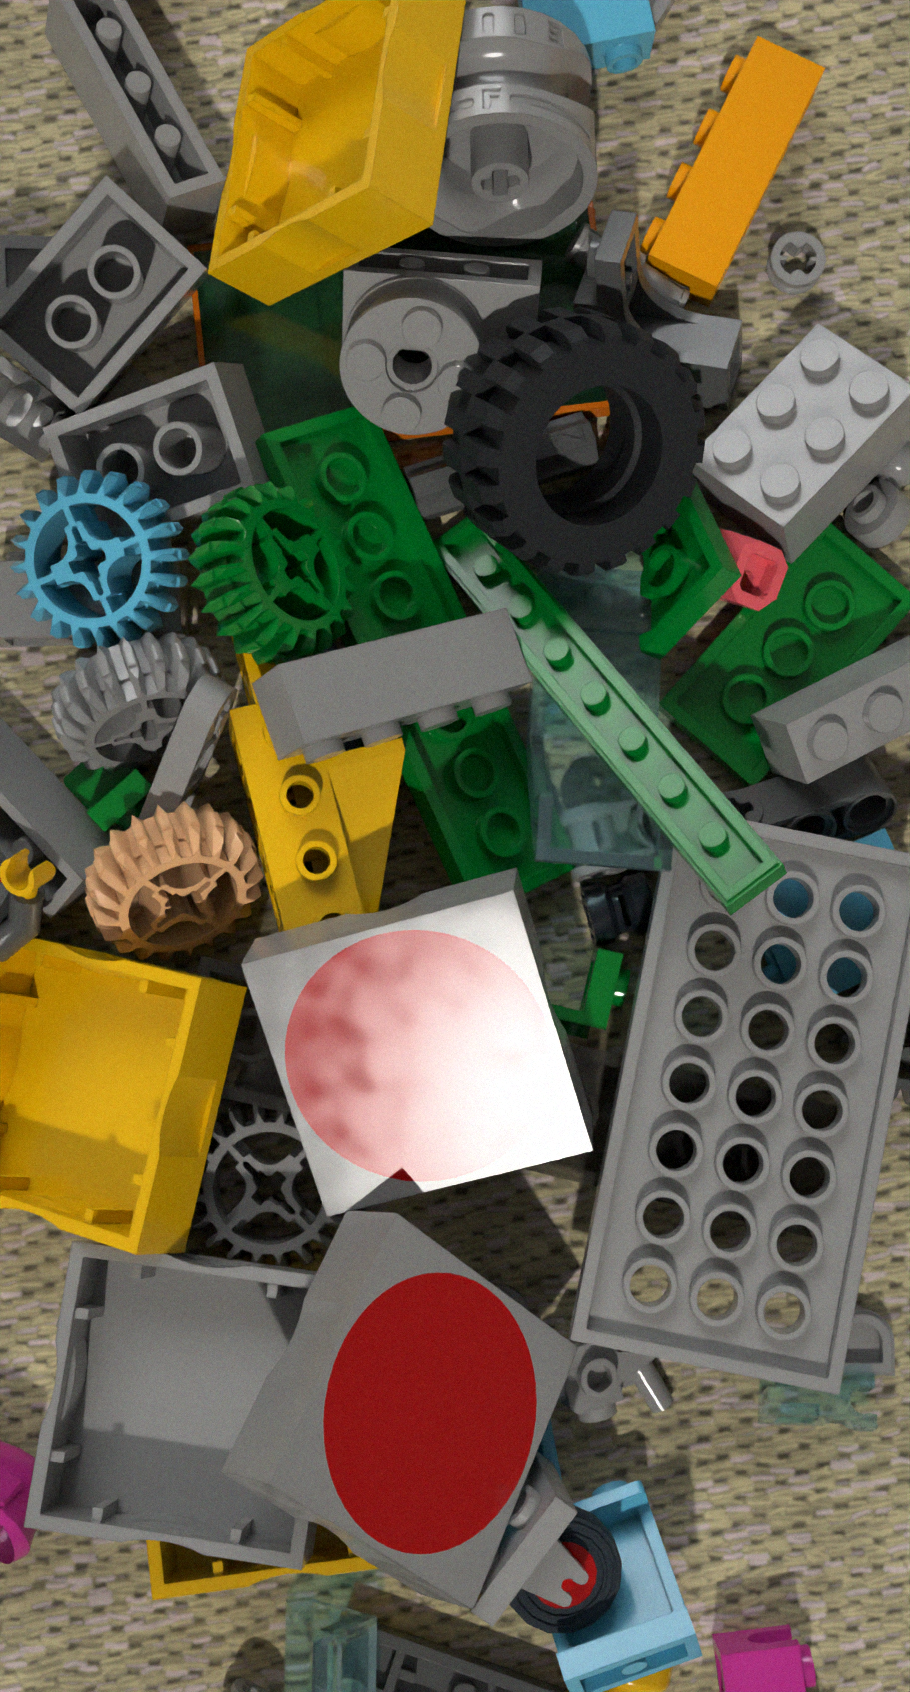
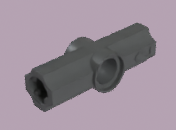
[402,411,599,522]

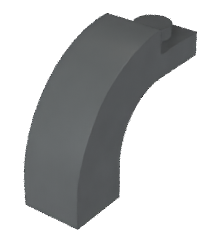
[573,210,742,411]

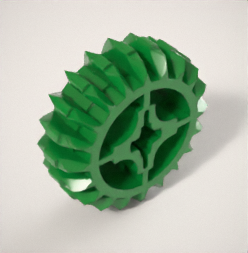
[187,481,357,665]

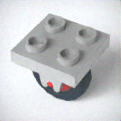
[470,1451,622,1633]

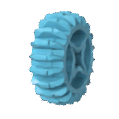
[9,470,190,649]

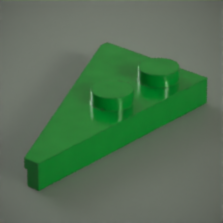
[639,474,742,660]

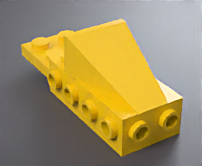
[229,636,405,932]

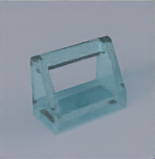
[284,1598,377,1692]

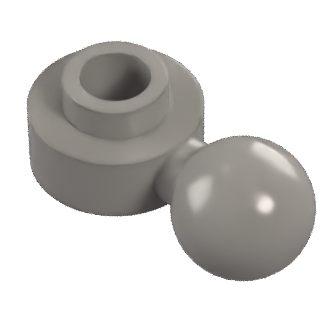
[844,441,910,548]

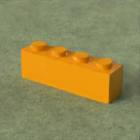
[640,36,825,308]

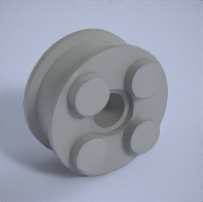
[340,275,485,435]

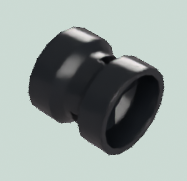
[579,870,653,947]

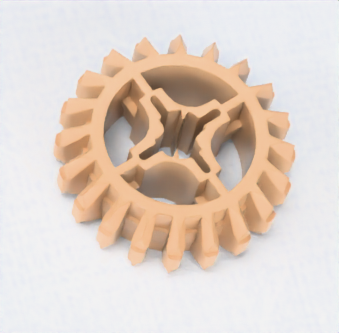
[84,801,264,961]

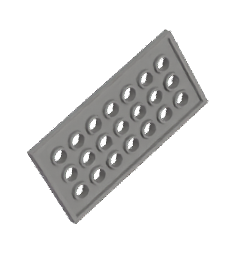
[568,820,910,1395]

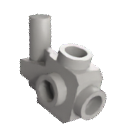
[557,1337,674,1423]

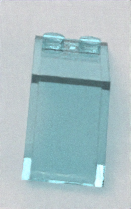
[526,567,673,872]

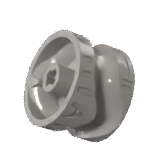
[429,6,598,247]

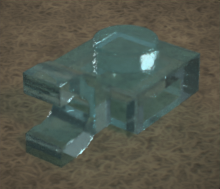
[758,1373,878,1432]

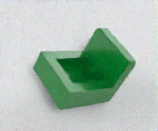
[64,762,152,832]
[552,948,630,1039]

